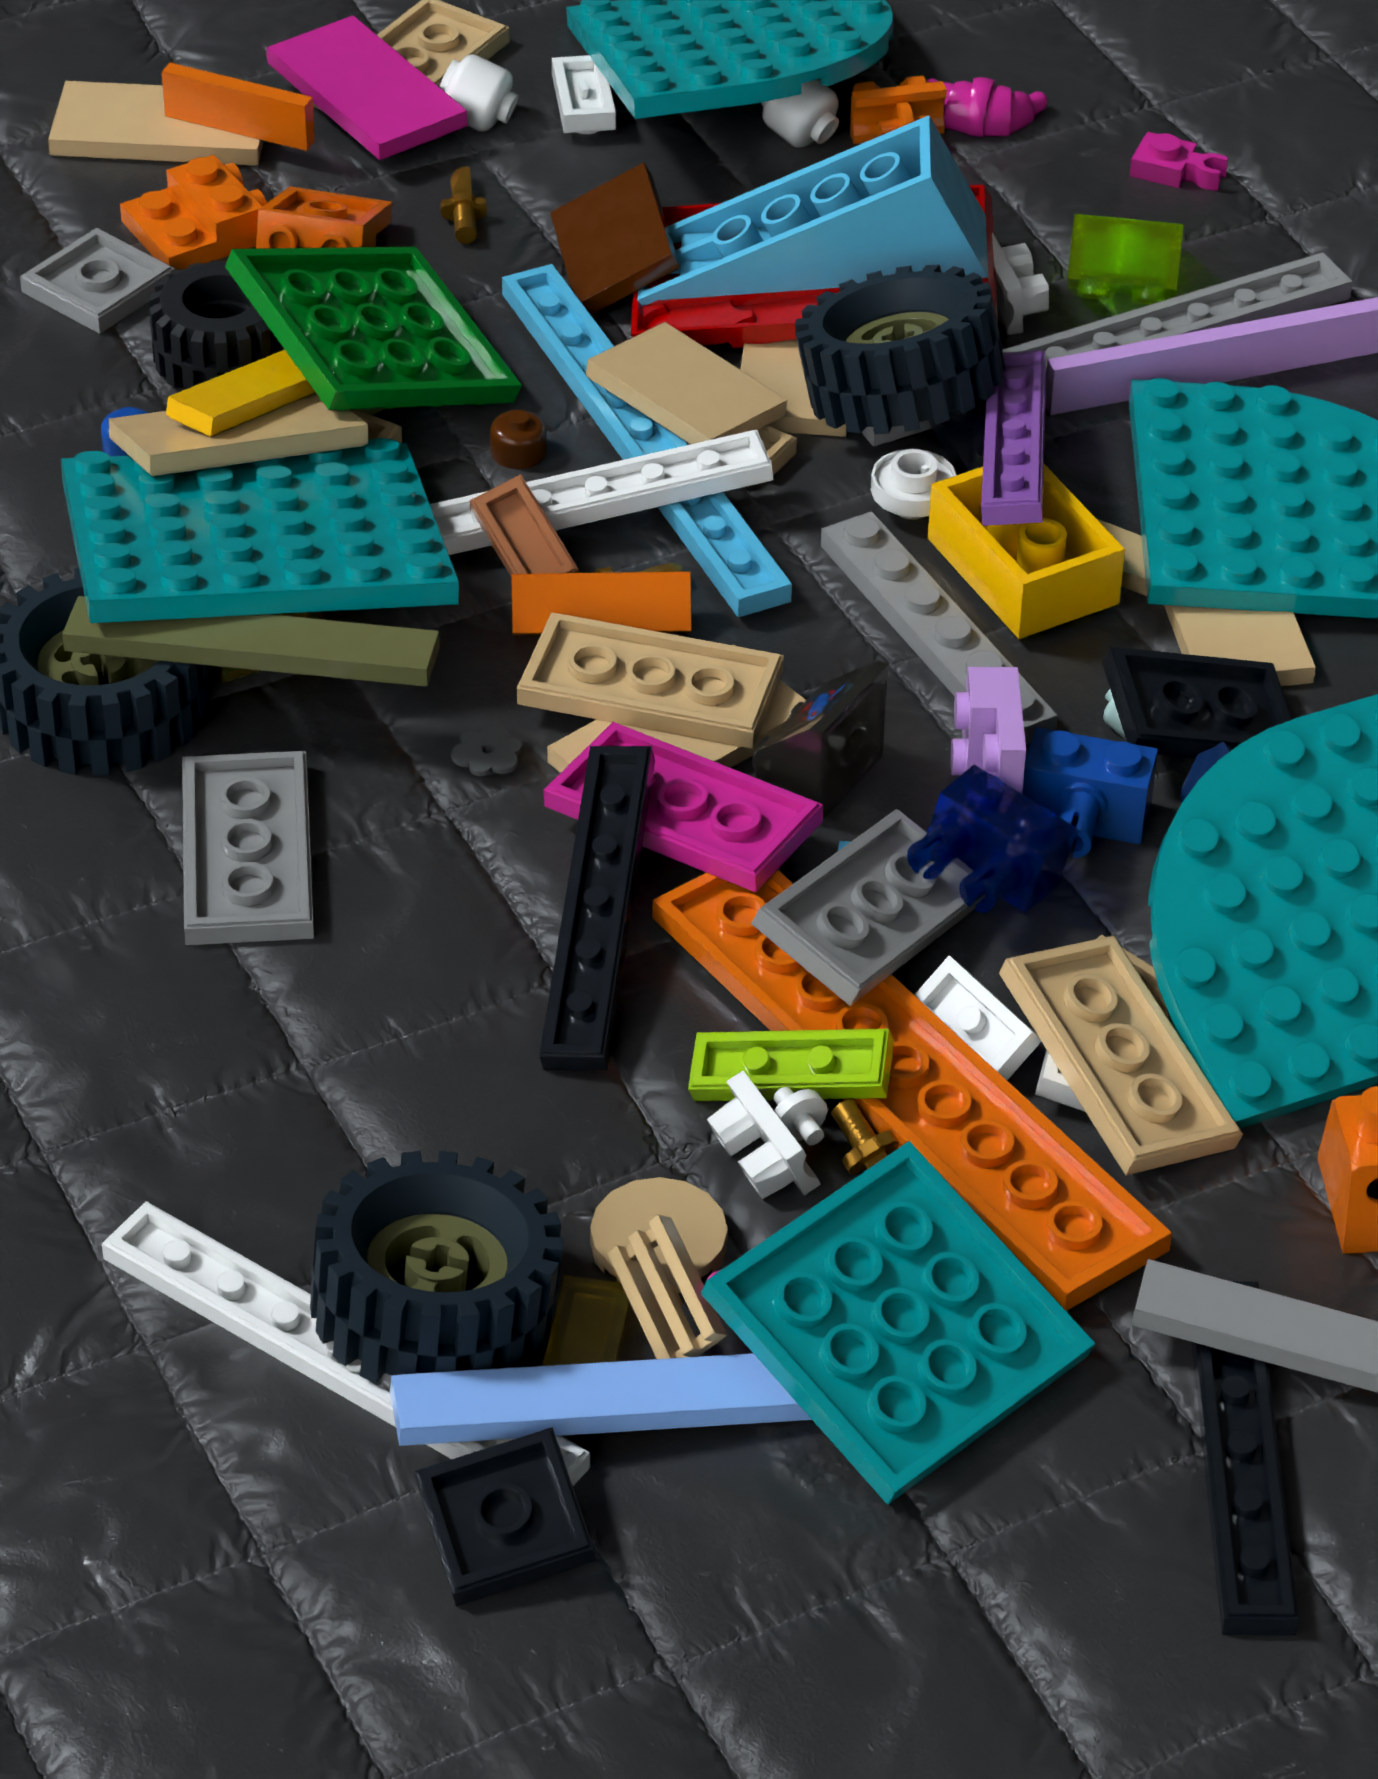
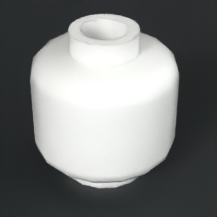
[439,55,519,132]
[761,79,839,148]

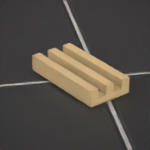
[607,1215,727,1359]

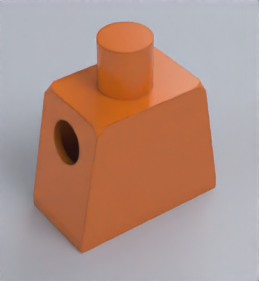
[1317,1086,1378,1254]

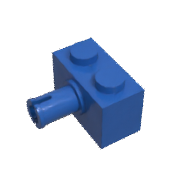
[1020,727,1158,858]

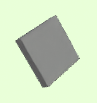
[20,228,175,334]

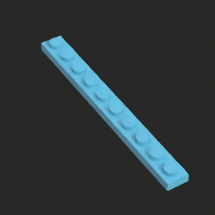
[502,264,792,618]

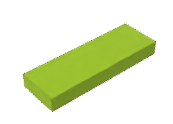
[688,1029,894,1101]

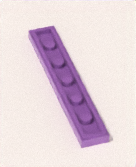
[981,350,1046,526]

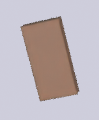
[470,474,579,578]

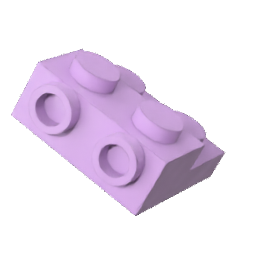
[950,667,1026,843]

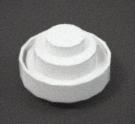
[871,448,956,520]

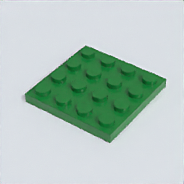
[225,247,522,411]

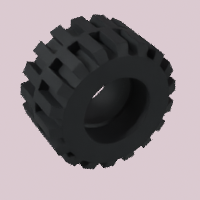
[149,260,285,390]

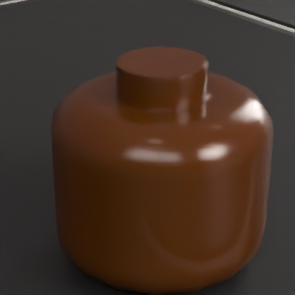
[490,409,547,469]

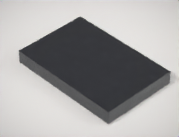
[1102,647,1292,758]

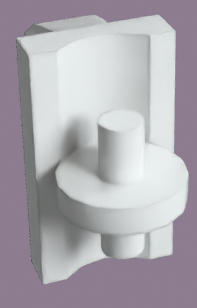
[992,233,1049,335]
[707,1071,828,1199]

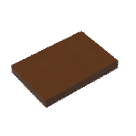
[550,162,680,315]

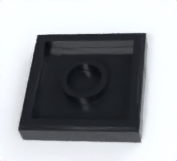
[414,1427,597,1606]

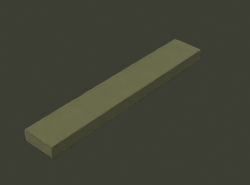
[62,596,440,687]

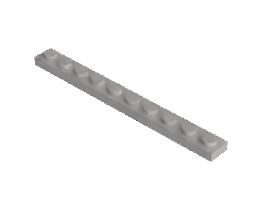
[861,252,1353,447]

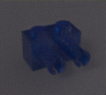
[907,764,1078,913]

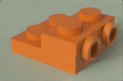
[120,155,267,271]
[256,186,392,249]

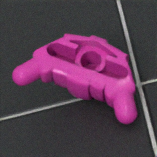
[927,77,1048,137]

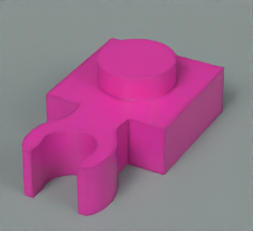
[1129,132,1228,191]

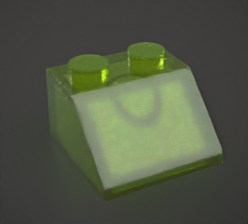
[1067,214,1184,305]

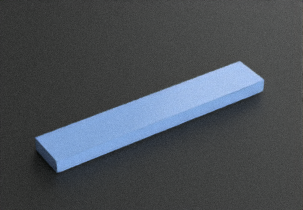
[390,1353,812,1446]

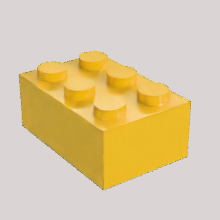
[928,464,1125,639]

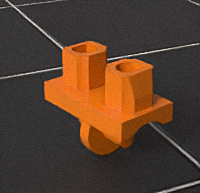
[850,76,947,144]

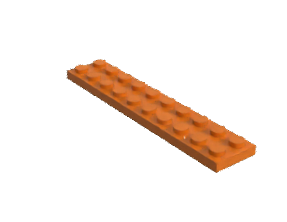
[652,870,1172,1311]

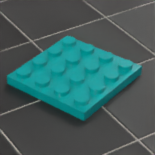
[701,1141,1096,1505]

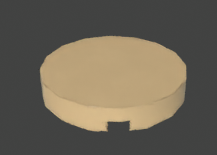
[590,1177,728,1293]

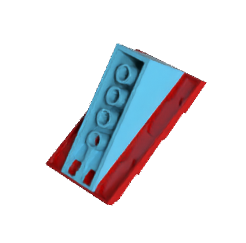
[631,115,998,348]

